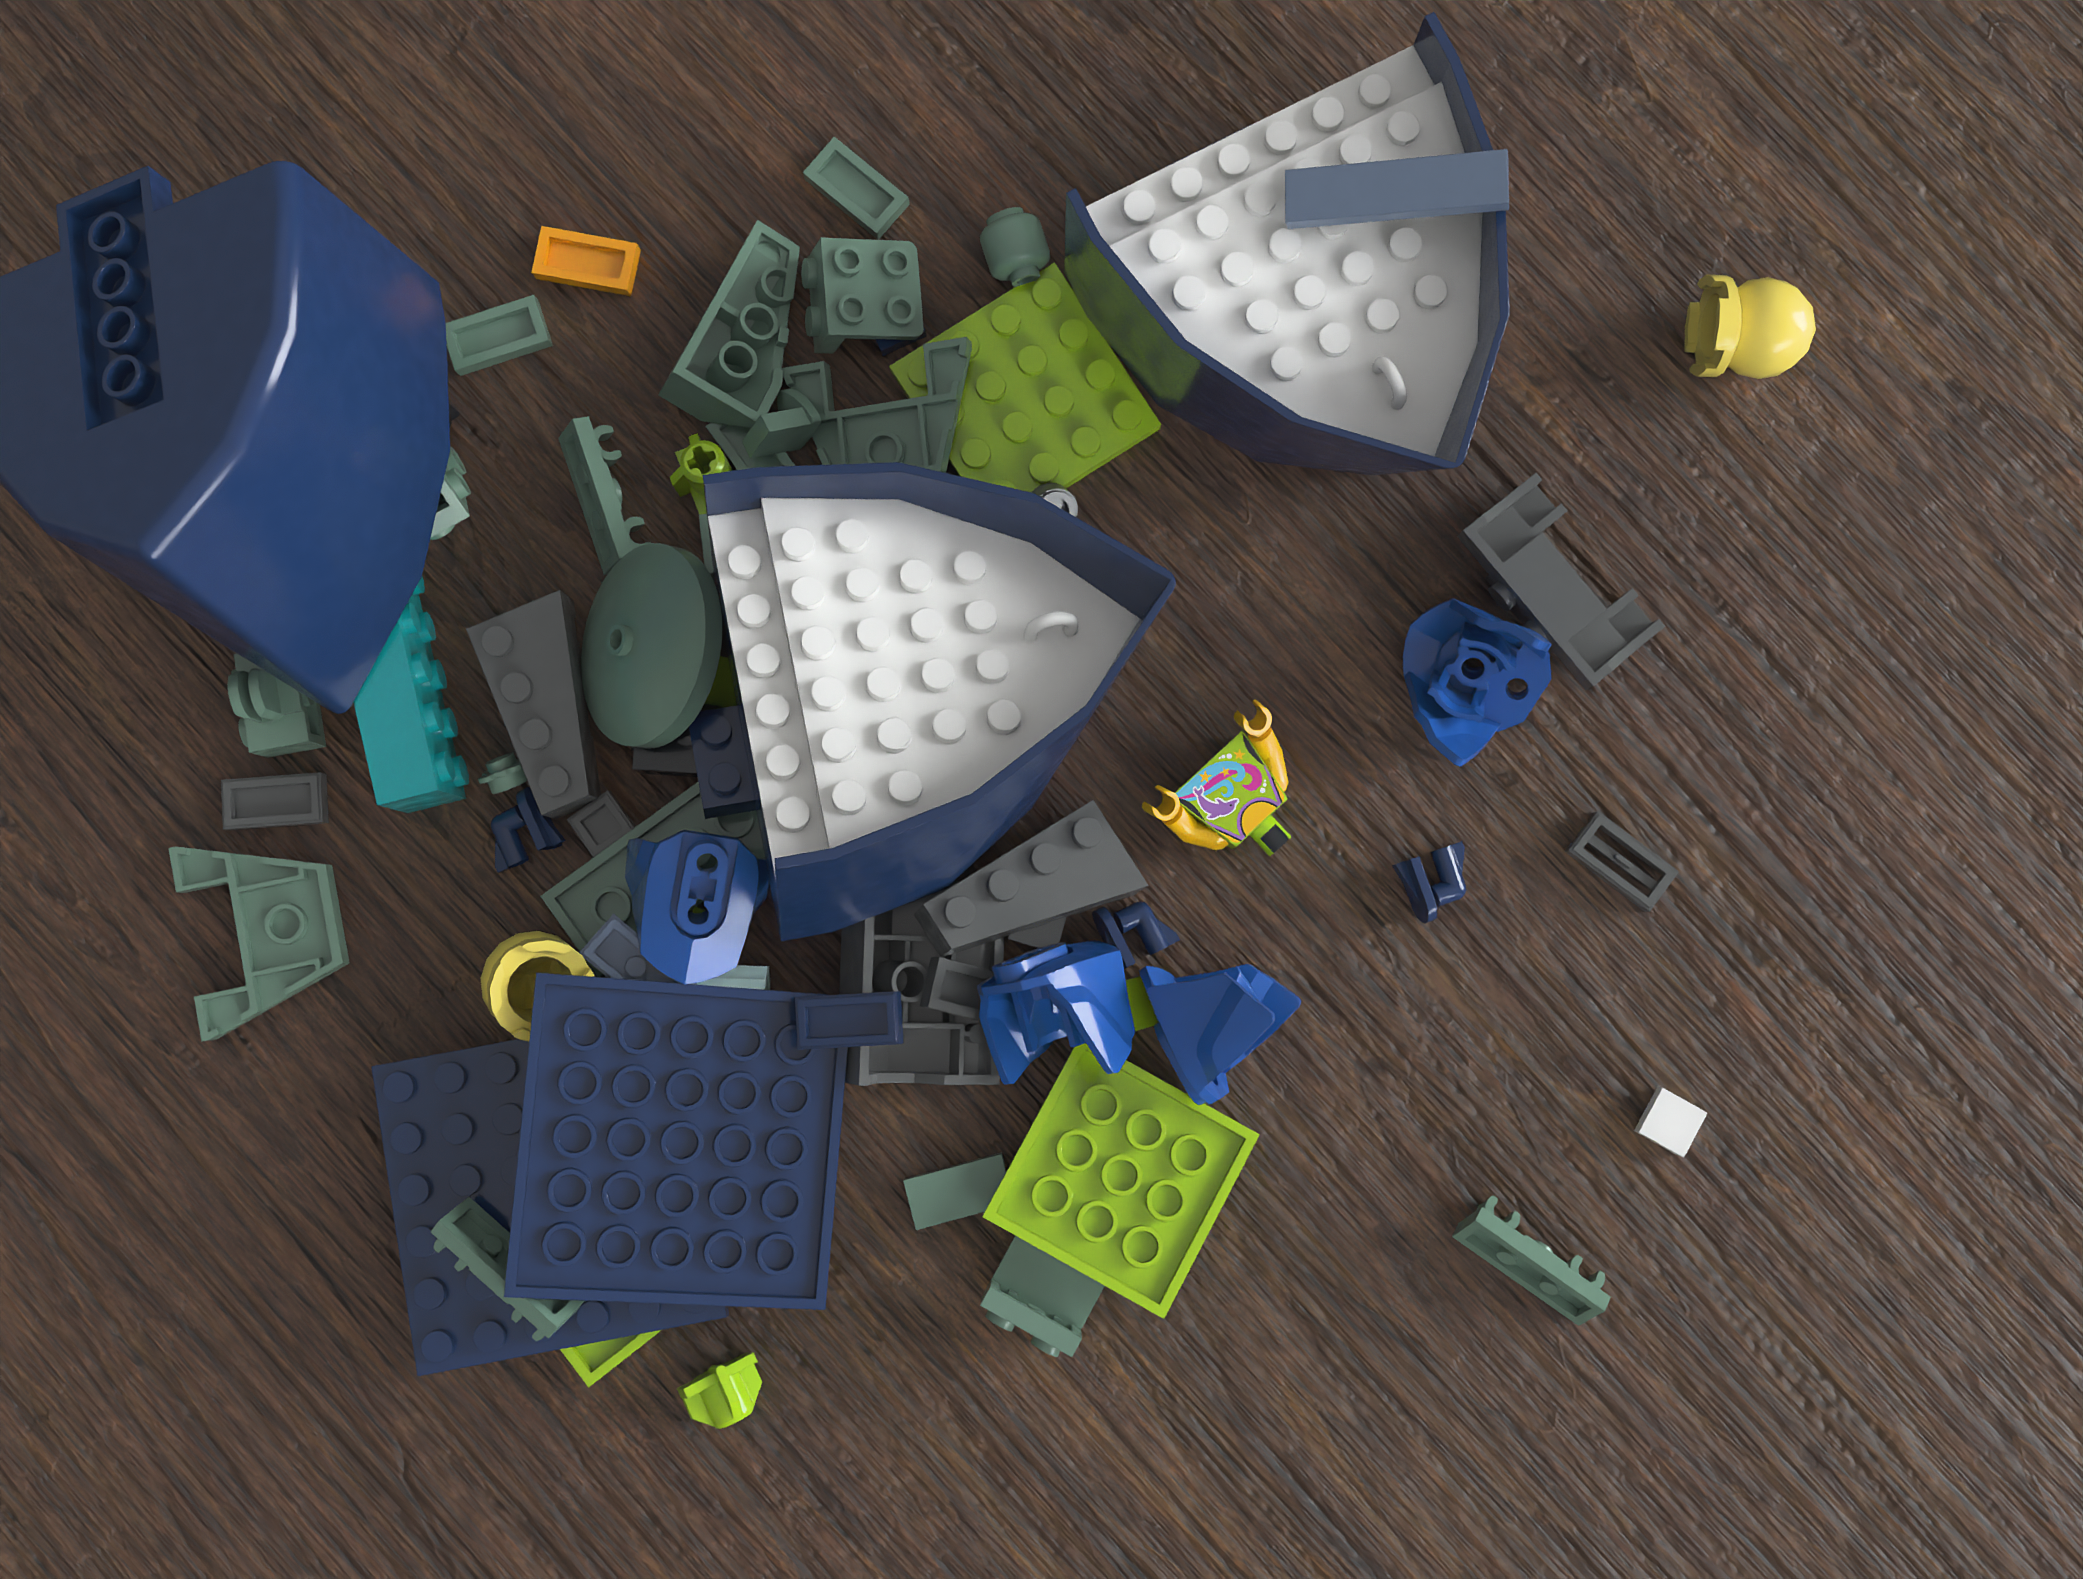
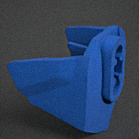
[1403,598,1552,767]
[625,830,770,985]
[977,940,1135,1085]
[1138,964,1301,1105]

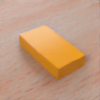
[531,226,641,296]

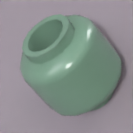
[980,207,1050,287]

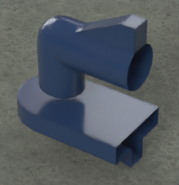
[490,787,566,873]
[1392,841,1466,924]
[1092,901,1180,969]

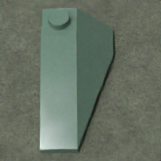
[658,220,800,428]

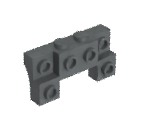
[1457,473,1665,690]

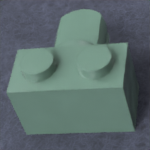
[227,653,326,758]

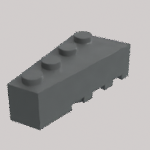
[466,590,601,819]
[914,800,1149,958]

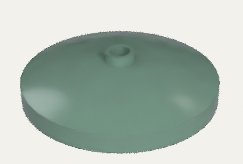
[581,543,722,749]

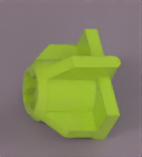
[670,433,733,515]
[677,1352,762,1429]

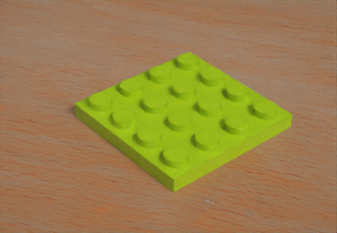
[889,262,1161,493]
[982,1043,1260,1319]

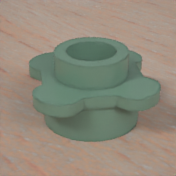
[478,752,527,794]

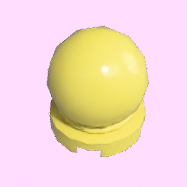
[1685,275,1816,379]
[481,931,594,1042]

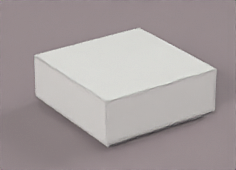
[1634,1087,1707,1158]

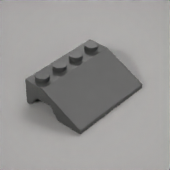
[839,881,1004,1086]

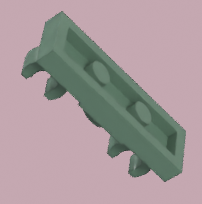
[558,416,651,575]
[1452,1195,1611,1326]
[431,1197,584,1341]

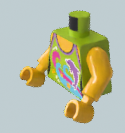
[1142,700,1291,857]

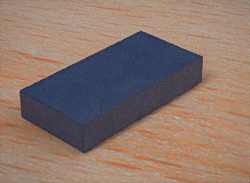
[795,991,904,1050]

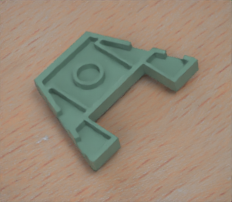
[782,337,972,473]
[168,846,350,1042]

